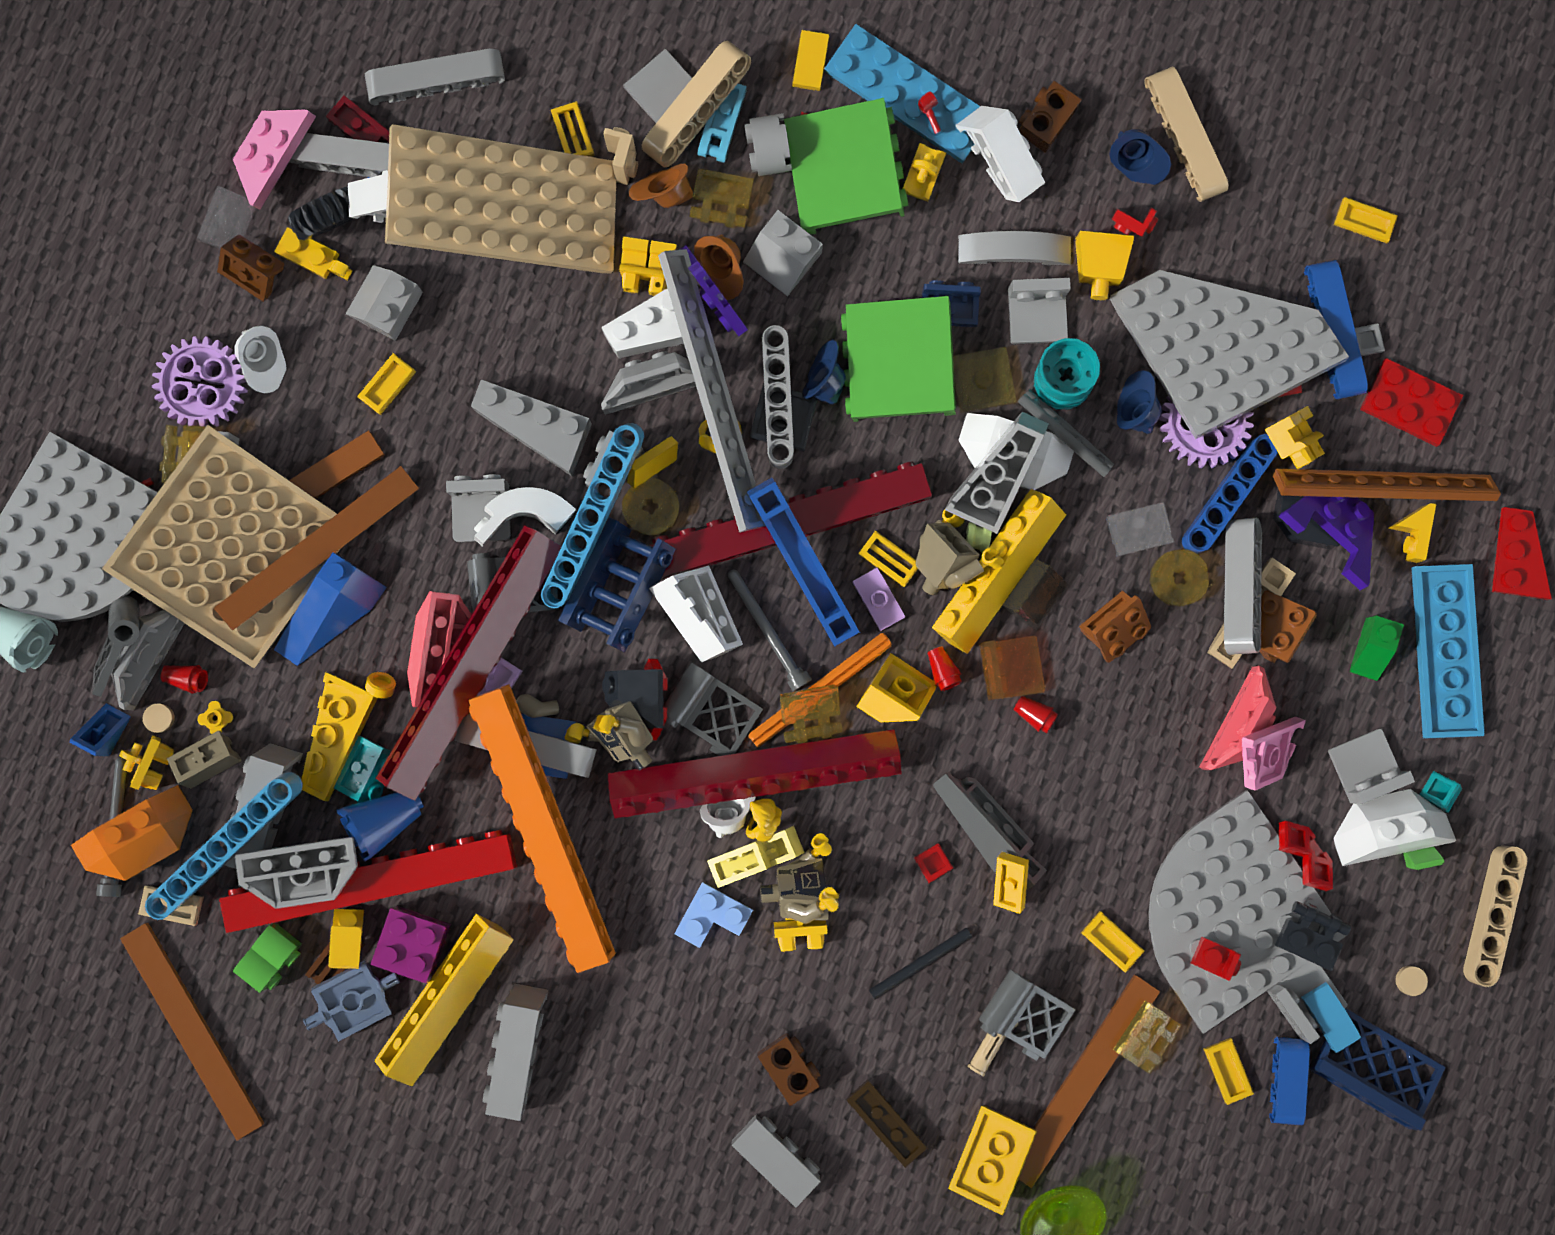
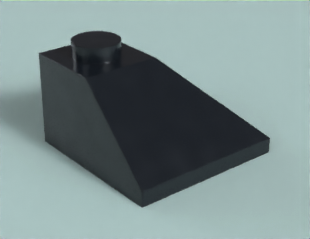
[602,669,663,729]

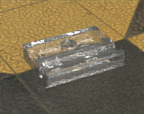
[197,186,256,249]
[1106,502,1174,557]

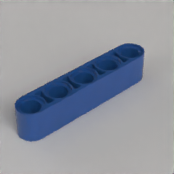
[1304,260,1368,399]
[1182,434,1278,554]

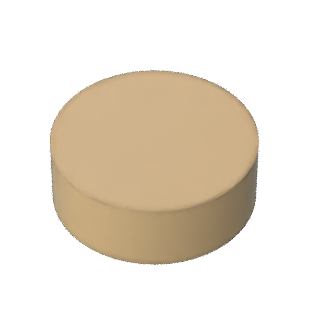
[143,704,174,733]
[1396,966,1428,996]

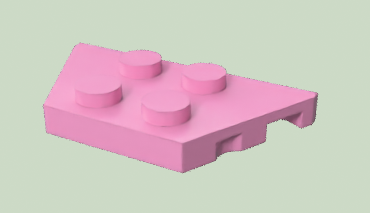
[233,110,316,210]
[1242,717,1306,790]

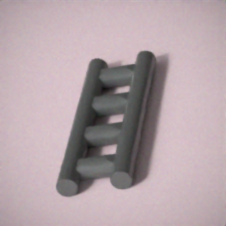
[1018,389,1114,477]

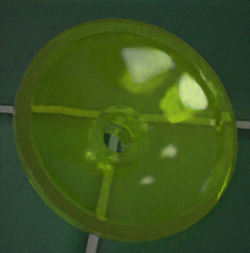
[1020,1185,1107,1235]

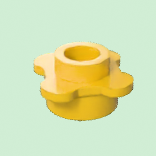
[198,701,233,734]

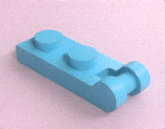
[698,84,746,163]

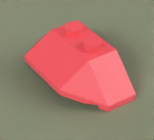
[407,591,472,707]
[1199,666,1276,770]

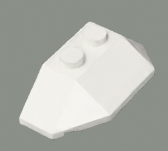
[959,413,1074,490]
[1334,789,1456,866]

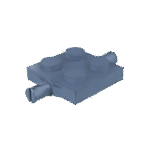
[303,960,400,1041]

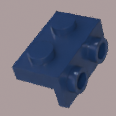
[922,280,981,327]

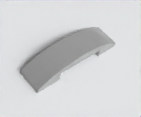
[958,231,1071,265]

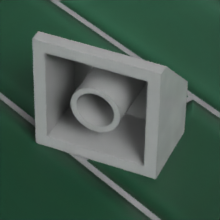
[743,210,823,296]
[346,265,423,341]

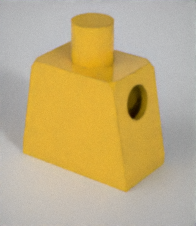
[1076,231,1134,300]

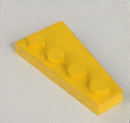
[302,672,377,801]

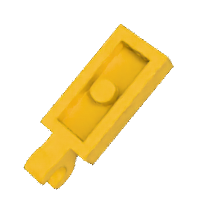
[274,227,353,281]

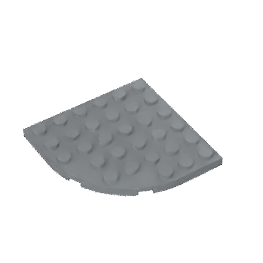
[0,432,158,622]
[1149,790,1346,1034]

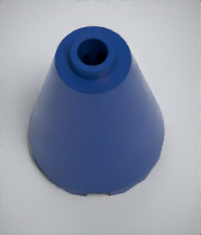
[337,792,423,861]

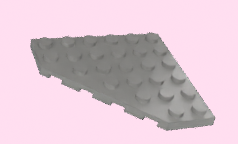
[1110,270,1349,439]

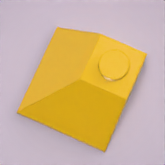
[856,653,937,722]

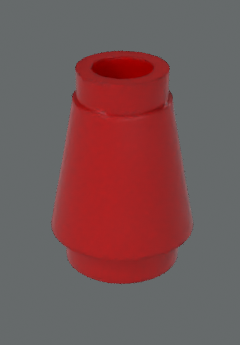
[927,646,962,691]
[161,665,208,694]
[1014,696,1058,734]

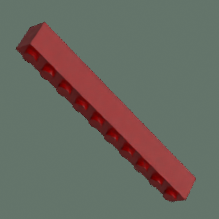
[219,830,517,933]

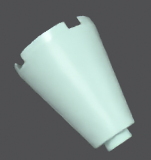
[0,606,58,672]

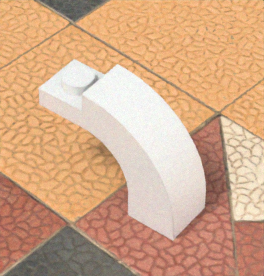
[474,487,576,547]

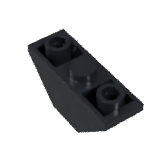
[1273,489,1340,549]

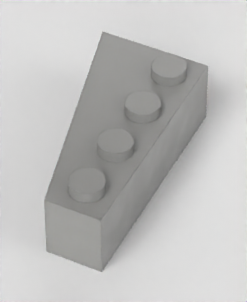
[945,412,1049,534]
[223,743,303,869]
[483,983,548,1121]

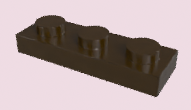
[846,1079,927,1168]

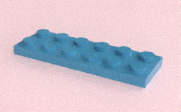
[824,24,980,164]
[1412,564,1484,738]

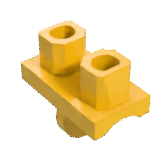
[903,143,946,202]
[119,735,174,790]
[774,918,827,952]

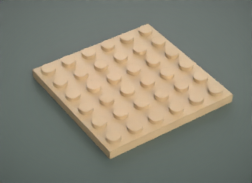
[102,425,340,668]

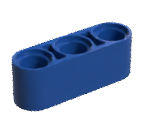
[1269,1037,1309,1125]

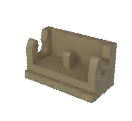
[167,730,242,789]

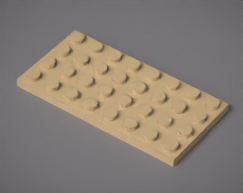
[385,124,616,273]

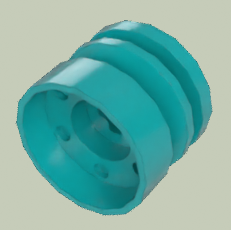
[1034,338,1100,410]

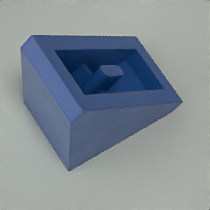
[70,703,131,756]

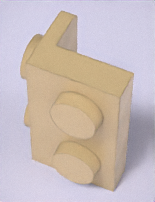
[603,127,638,185]

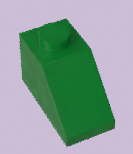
[1349,616,1404,681]

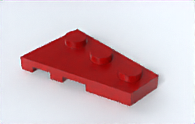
[1492,507,1552,600]

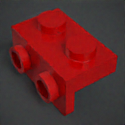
[1112,207,1159,237]

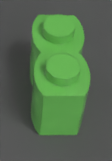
[233,922,302,993]

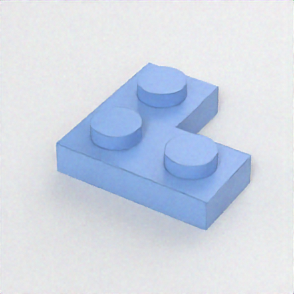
[675,882,753,948]

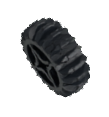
[288,187,355,240]

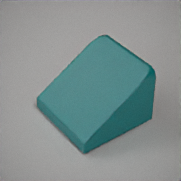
[1419,771,1462,813]

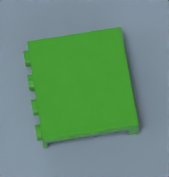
[784,98,908,234]
[841,296,956,422]

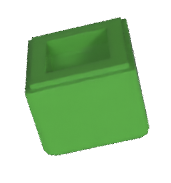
[1404,847,1444,870]

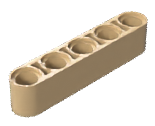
[642,41,751,167]
[1145,67,1228,202]
[1464,845,1527,987]

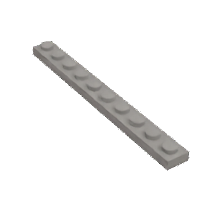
[658,249,766,532]

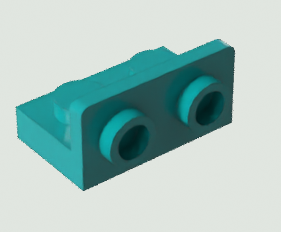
[334,735,392,802]

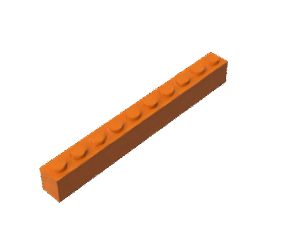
[468,684,616,973]

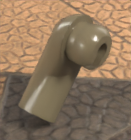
[516,694,559,718]

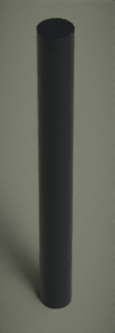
[869,928,972,1000]

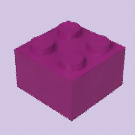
[370,906,451,983]

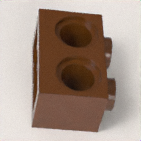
[1018,81,1082,153]
[757,1033,821,1106]

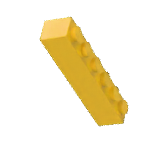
[932,489,1066,654]
[374,914,514,1086]

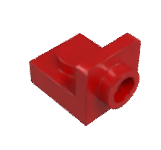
[1191,937,1241,981]

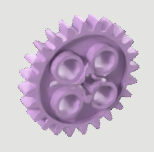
[152,336,248,429]
[1159,396,1254,468]

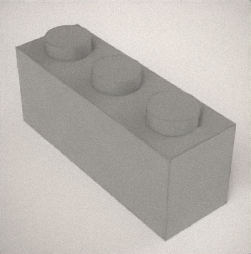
[732,1114,821,1207]

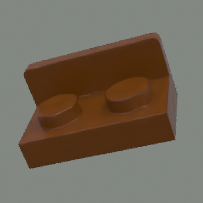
[217,235,285,302]

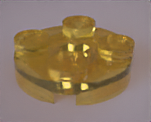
[622,478,680,536]
[1150,549,1209,607]

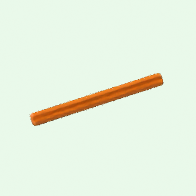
[749,633,892,747]

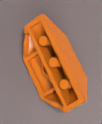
[71,785,192,881]

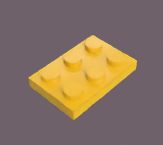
[948,1105,1037,1215]

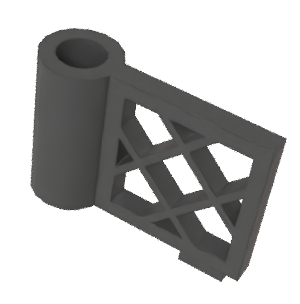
[467,553,559,614]
[92,596,140,697]
[663,663,763,756]
[979,969,1075,1061]

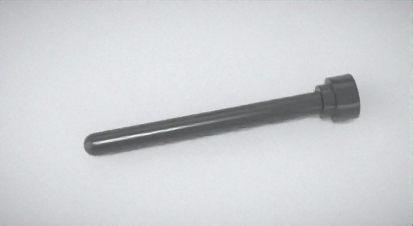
[728,569,812,692]
[96,757,126,897]

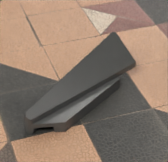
[933,772,1047,891]

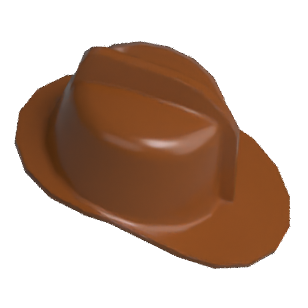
[629,164,693,208]
[694,234,744,300]

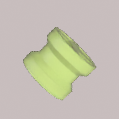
[966,522,992,553]

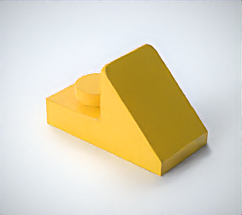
[1388,503,1436,563]
[329,909,364,969]

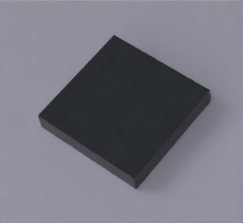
[749,383,818,452]

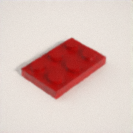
[1360,358,1463,447]

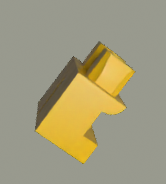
[619,236,678,296]
[1265,406,1325,469]

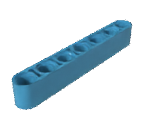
[541,423,644,608]
[145,772,303,920]

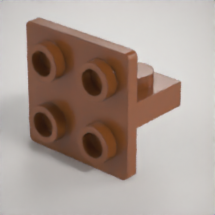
[1259,590,1317,663]
[1079,591,1151,663]

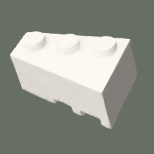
[955,106,1045,202]
[348,170,388,223]
[601,288,684,358]
[649,566,743,662]

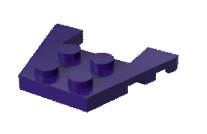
[679,245,748,336]
[1279,496,1374,590]

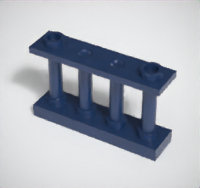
[558,517,676,653]

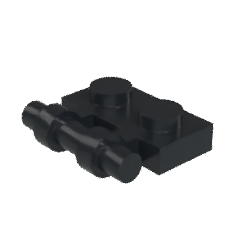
[1275,901,1351,971]

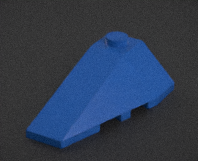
[274,552,387,666]

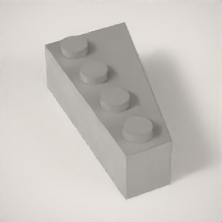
[471,380,592,476]

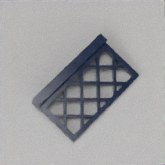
[1309,1008,1445,1131]

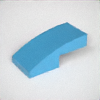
[1301,982,1361,1053]

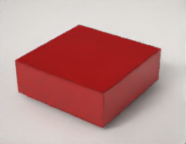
[914,843,953,883]

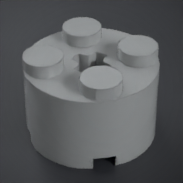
[745,113,792,176]

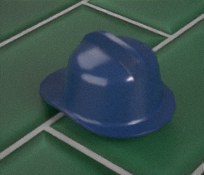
[1109,129,1171,185]
[802,340,846,404]
[1117,370,1162,434]

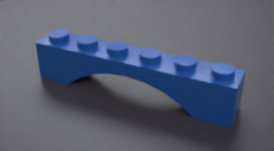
[747,478,859,647]

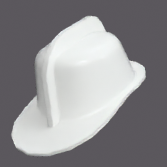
[235,326,286,393]
[700,797,756,838]

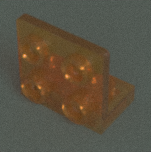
[979,636,1045,701]

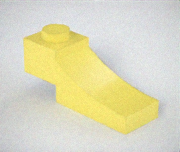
[707,826,805,888]

